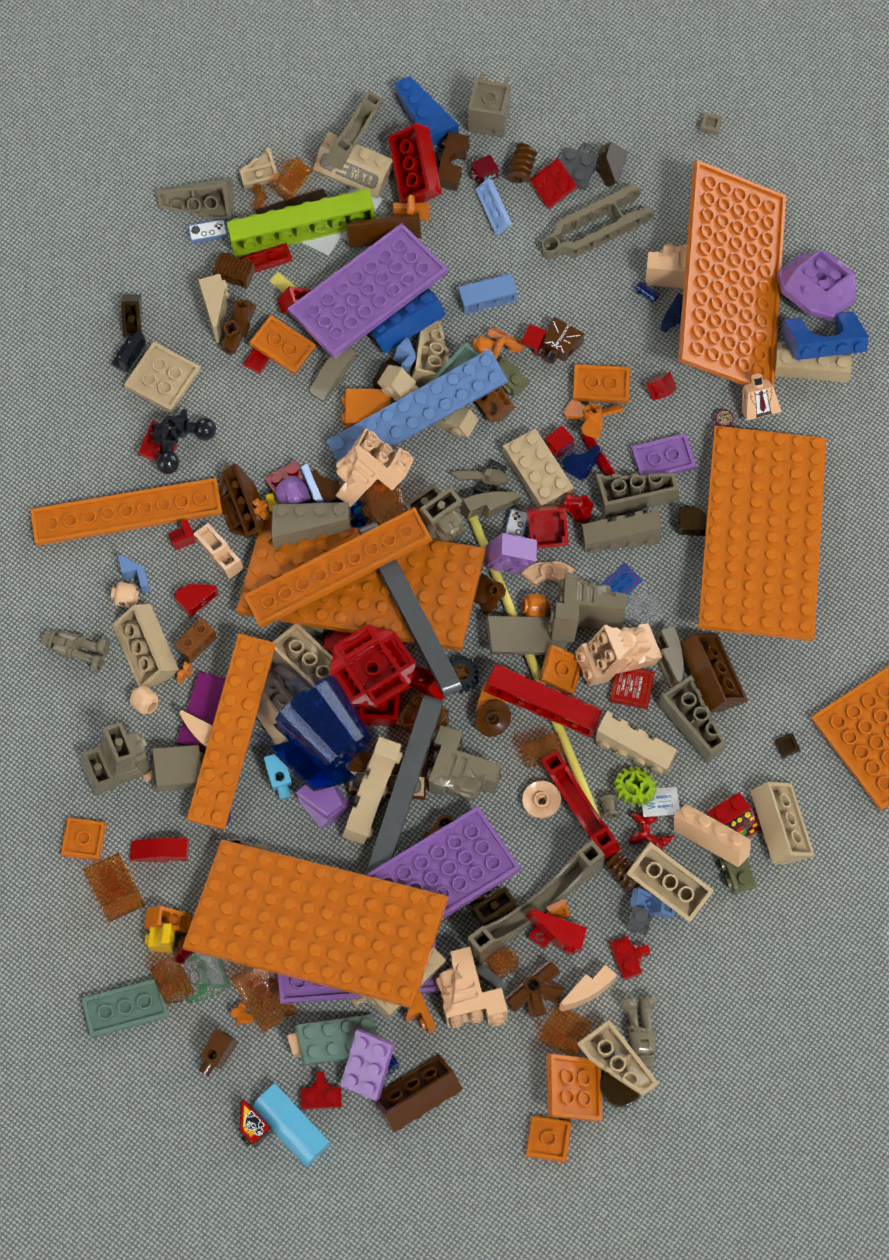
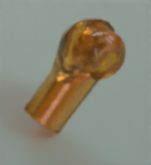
[251,184,267,210]

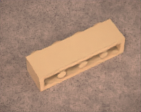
[674,804,751,867]

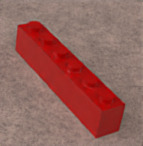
[484,664,602,738]

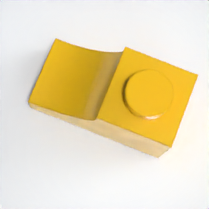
[145,923,176,953]

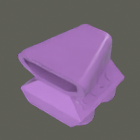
[296,770,351,828]

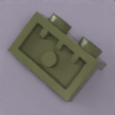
[498,357,530,398]
[719,858,757,895]

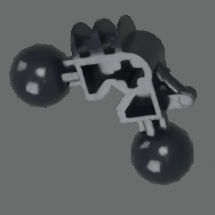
[150,409,217,474]

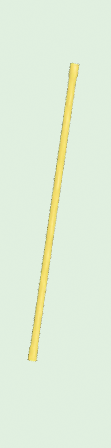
[468,515,602,819]

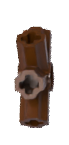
[220,300,256,355]
[505,960,564,1017]

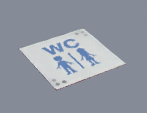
[642,787,680,817]

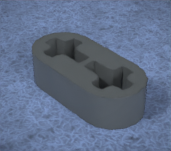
[476,963,508,993]

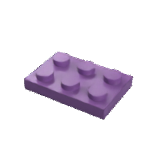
[631,433,696,475]
[341,1029,395,1101]

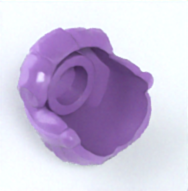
[275,476,311,504]

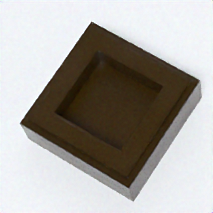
[774,733,801,759]

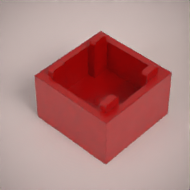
[526,504,569,549]

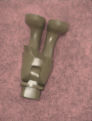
[41,630,110,672]
[620,997,658,1068]

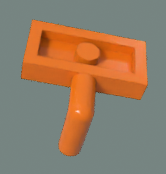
[393,195,430,221]
[487,327,526,359]

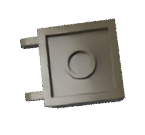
[468,73,511,138]

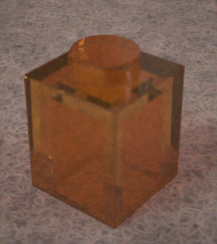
[487,947,519,979]

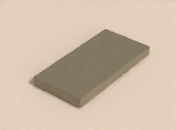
[486,616,565,655]

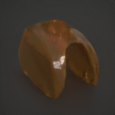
[362,479,406,525]

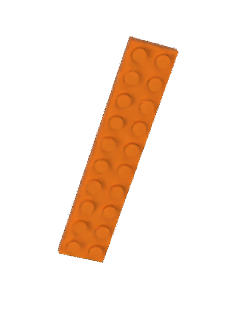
[30,478,223,546]
[244,507,432,629]
[187,633,276,831]

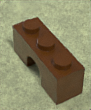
[437,132,470,191]

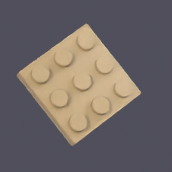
[124,341,201,413]

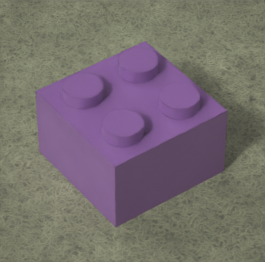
[485,533,537,575]

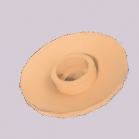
[522,781,561,819]

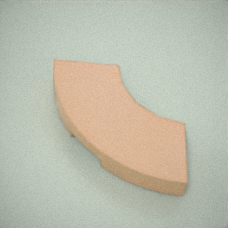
[521,561,574,587]

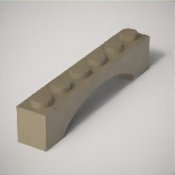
[325,91,383,170]

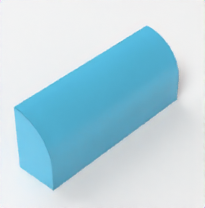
[252,1083,330,1168]

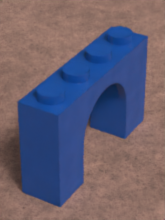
[782,311,869,360]

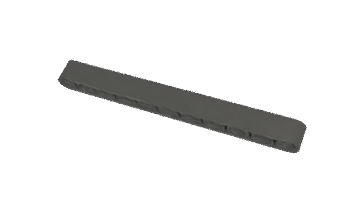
[358,521,462,697]
[365,695,444,875]

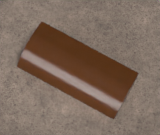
[346,212,421,248]

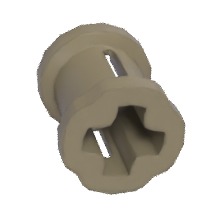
[600,795,620,819]

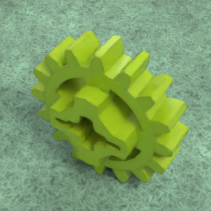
[614,766,657,807]

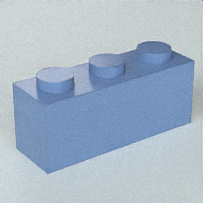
[458,274,518,315]

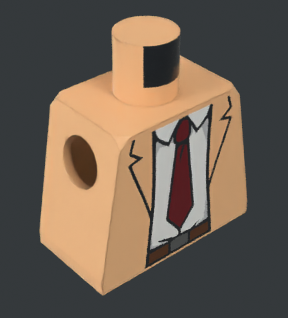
[742,373,781,421]

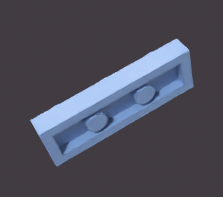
[475,179,512,235]

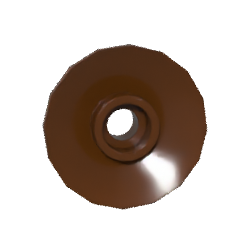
[475,700,511,737]

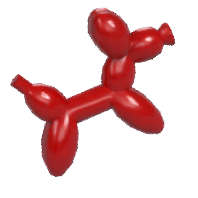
[629,812,676,851]

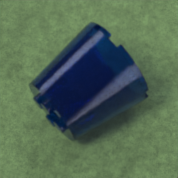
[273,675,372,774]

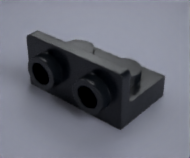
[112,331,146,373]

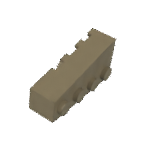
[596,473,679,517]
[272,502,351,549]
[582,507,662,553]
[658,675,726,763]

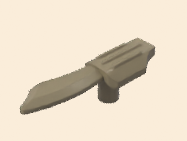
[452,468,508,485]

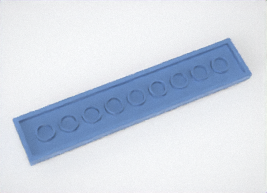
[327,349,509,461]

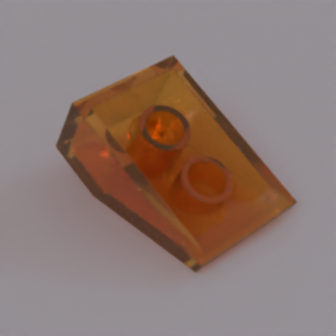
[83,853,144,923]
[231,967,298,1033]

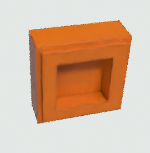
[546,899,570,919]

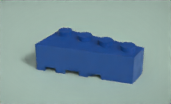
[394,76,459,147]
[370,288,446,354]

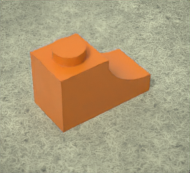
[144,905,193,935]

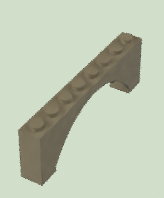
[467,840,605,964]

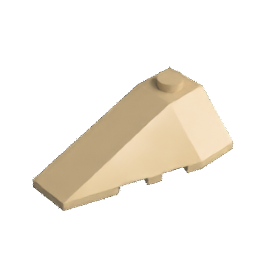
[411,321,449,387]
[577,1020,659,1096]

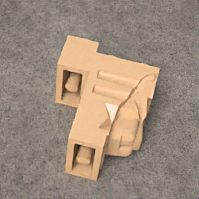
[645,244,687,288]
[336,428,414,507]
[575,623,662,686]
[436,947,508,1028]

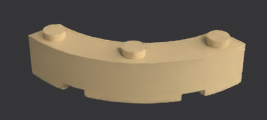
[378,365,479,438]
[342,737,403,845]

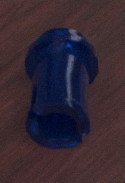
[635,281,660,303]

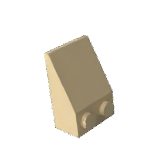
[199,274,230,344]

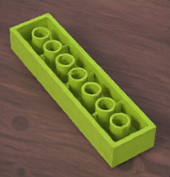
[227,189,375,258]

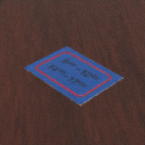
[600,563,643,596]

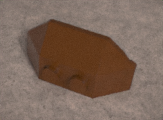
[219,463,265,538]

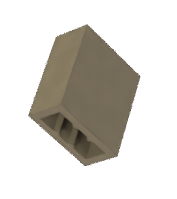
[150,745,203,792]

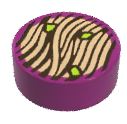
[715,409,734,427]

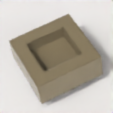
[700,112,722,135]

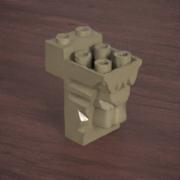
[402,483,467,542]
[548,572,626,642]
[81,722,150,796]
[426,725,501,801]

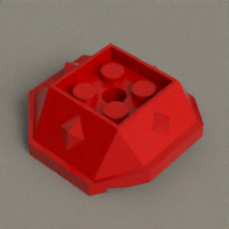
[329,624,416,709]

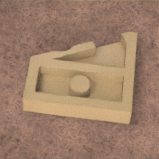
[239,148,279,189]

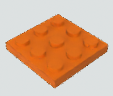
[546,1054,603,1122]

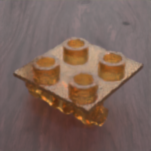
[538,1005,592,1057]

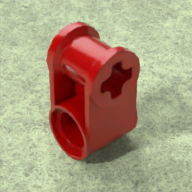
[564,494,594,523]

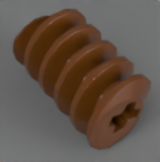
[507,143,537,184]
[604,849,640,893]

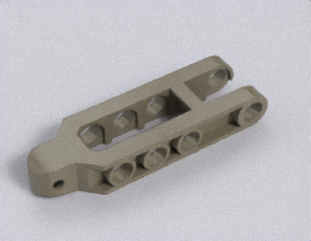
[542,184,655,260]

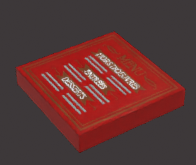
[610,669,655,710]

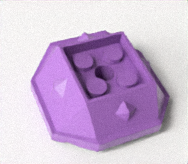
[776,249,856,322]

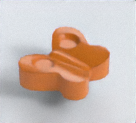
[252,498,270,521]
[177,661,193,684]
[230,1002,255,1026]

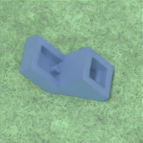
[393,337,417,375]
[118,555,150,593]
[630,888,675,918]

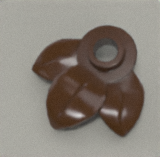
[474,576,506,614]

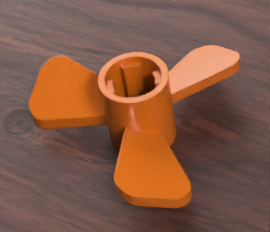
[564,400,624,438]

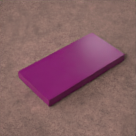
[177,672,226,752]

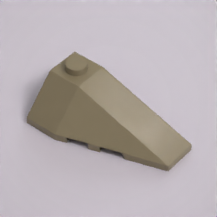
[156,178,234,220]

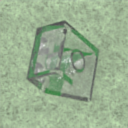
[177,953,230,1004]

